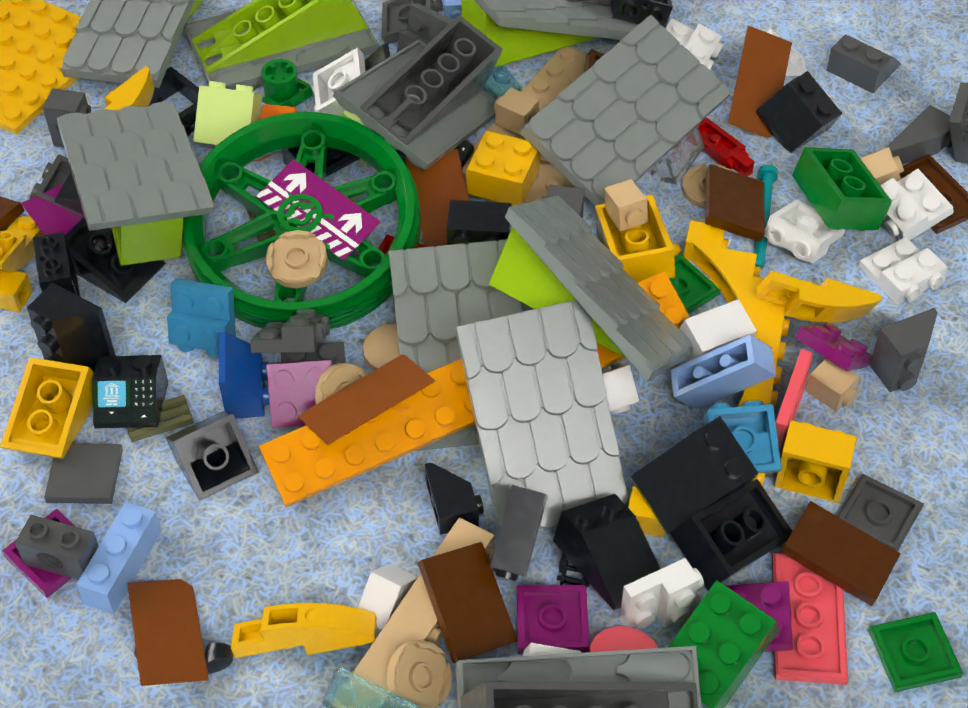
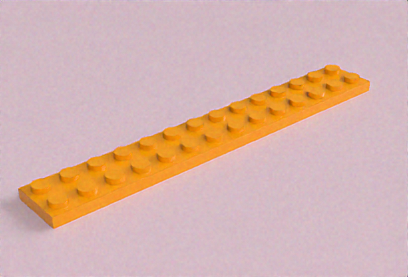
[259,271,690,508]

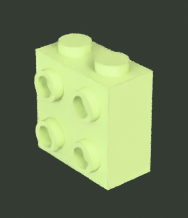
[193,81,262,145]

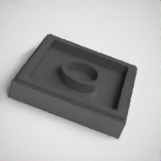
[44,443,123,504]
[837,474,924,552]

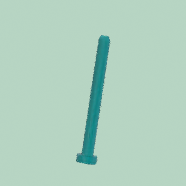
[754,165,779,270]

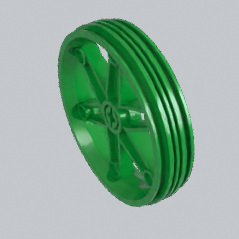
[182,112,421,330]

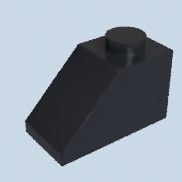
[425,463,484,535]

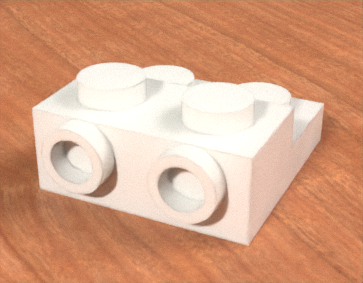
[665,18,723,70]
[312,48,366,116]
[880,169,954,240]
[764,200,846,263]
[859,237,948,305]
[620,558,705,629]

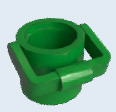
[261,59,313,107]

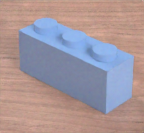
[670,334,776,408]
[76,502,161,614]

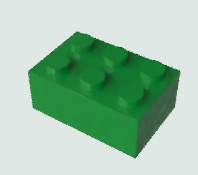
[792,147,892,231]
[667,580,779,708]

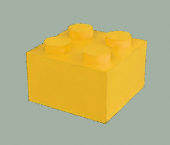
[466,130,540,206]
[774,420,857,503]

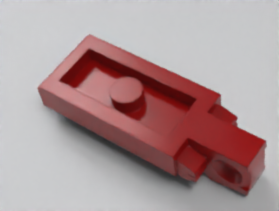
[685,118,755,176]

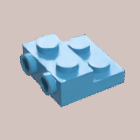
[167,278,236,357]
[703,400,782,474]

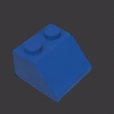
[219,332,270,419]

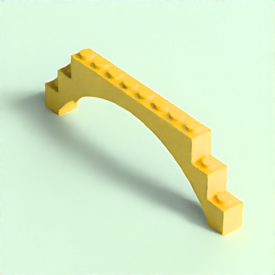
[628,220,790,538]

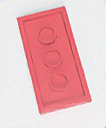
[772,553,848,685]

